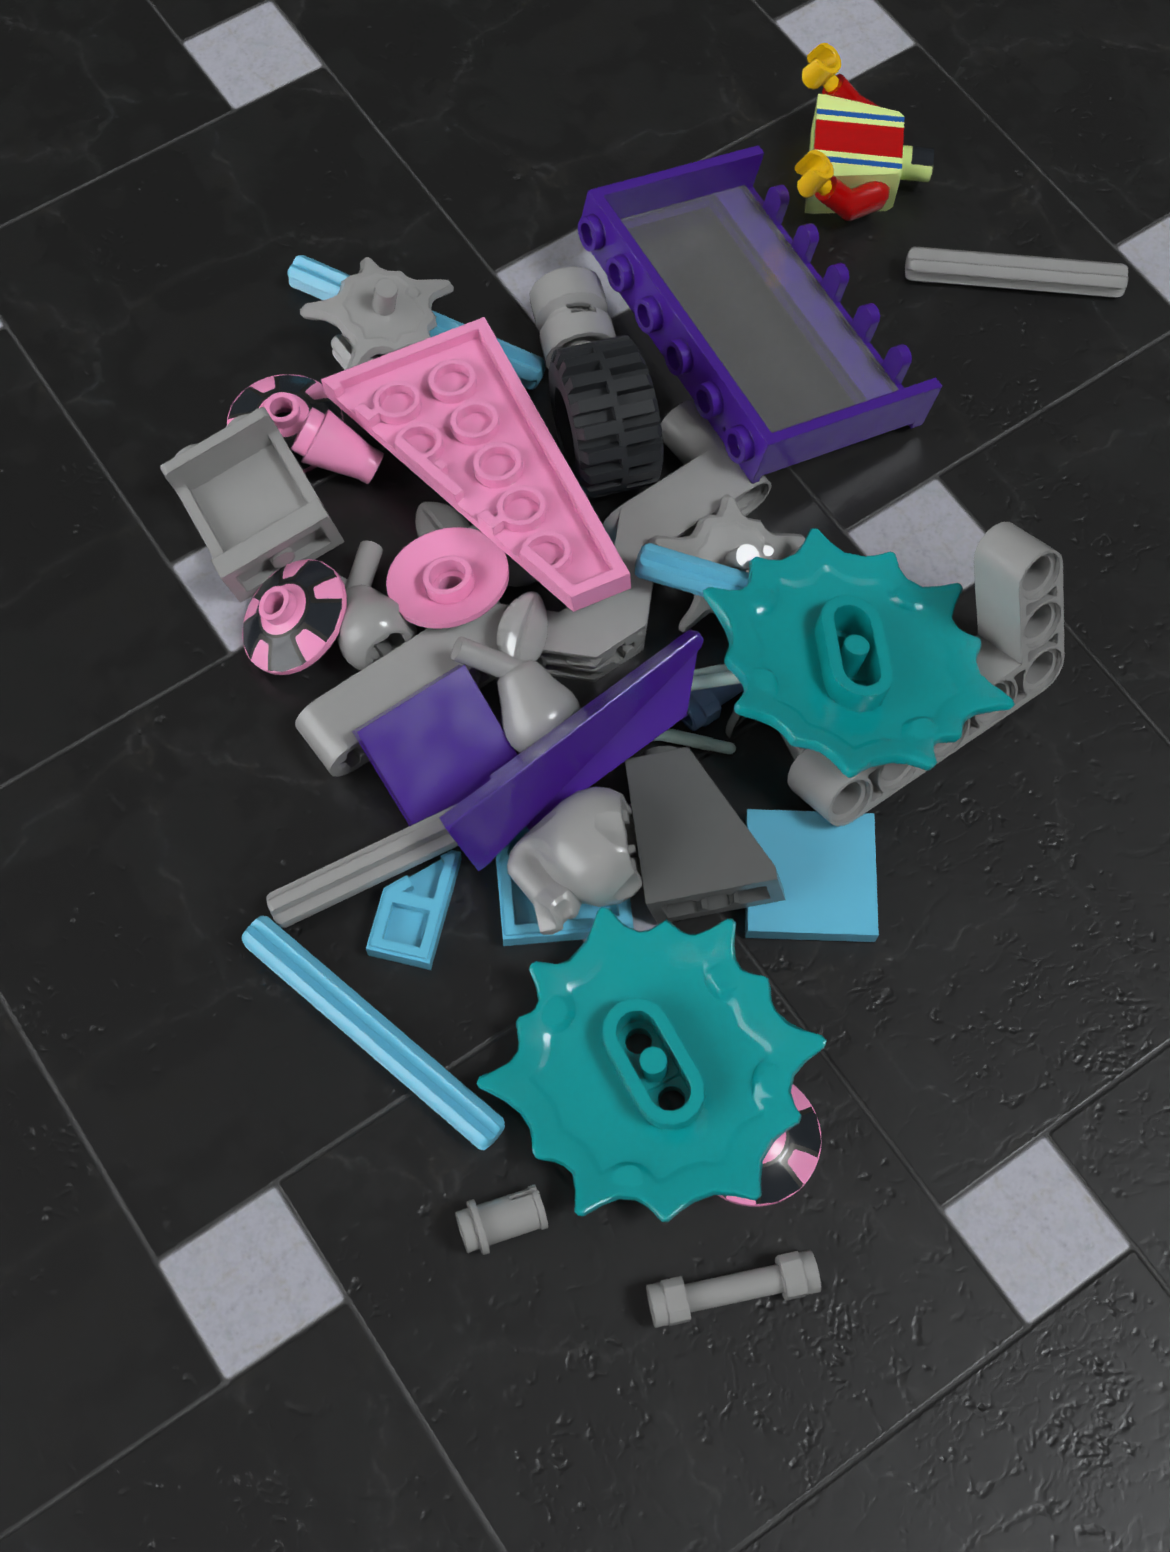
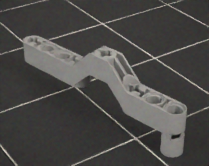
[295,399,772,777]

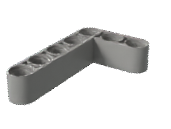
[787,522,1065,826]

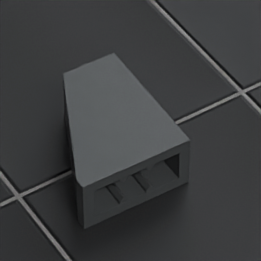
[625,746,785,924]

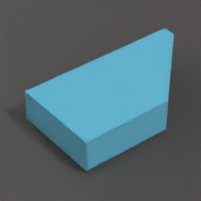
[366,850,462,970]

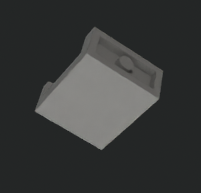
[160,407,345,603]

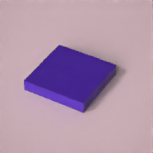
[352,665,517,826]

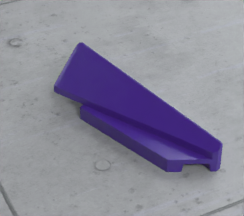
[439,630,704,871]

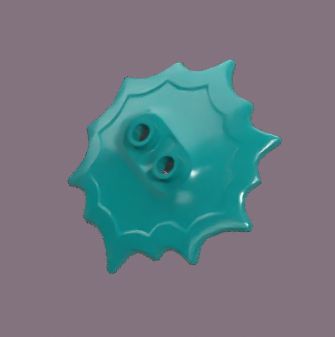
[703,528,1015,778]
[476,907,827,1222]

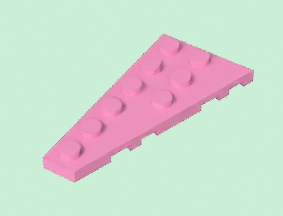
[321,317,631,612]

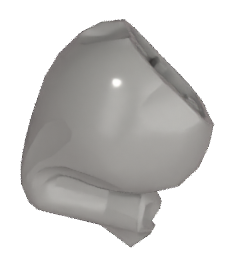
[507,787,643,935]

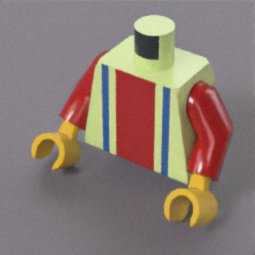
[795,43,934,221]

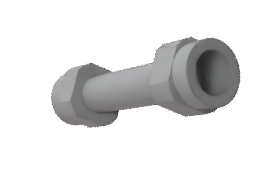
[646,1250,821,1328]

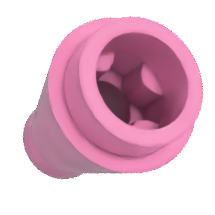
[290,407,384,484]

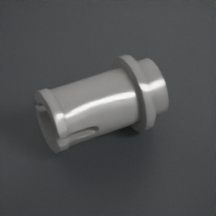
[455,1184,548,1255]

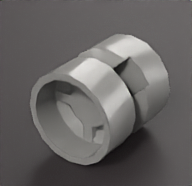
[530,266,616,369]

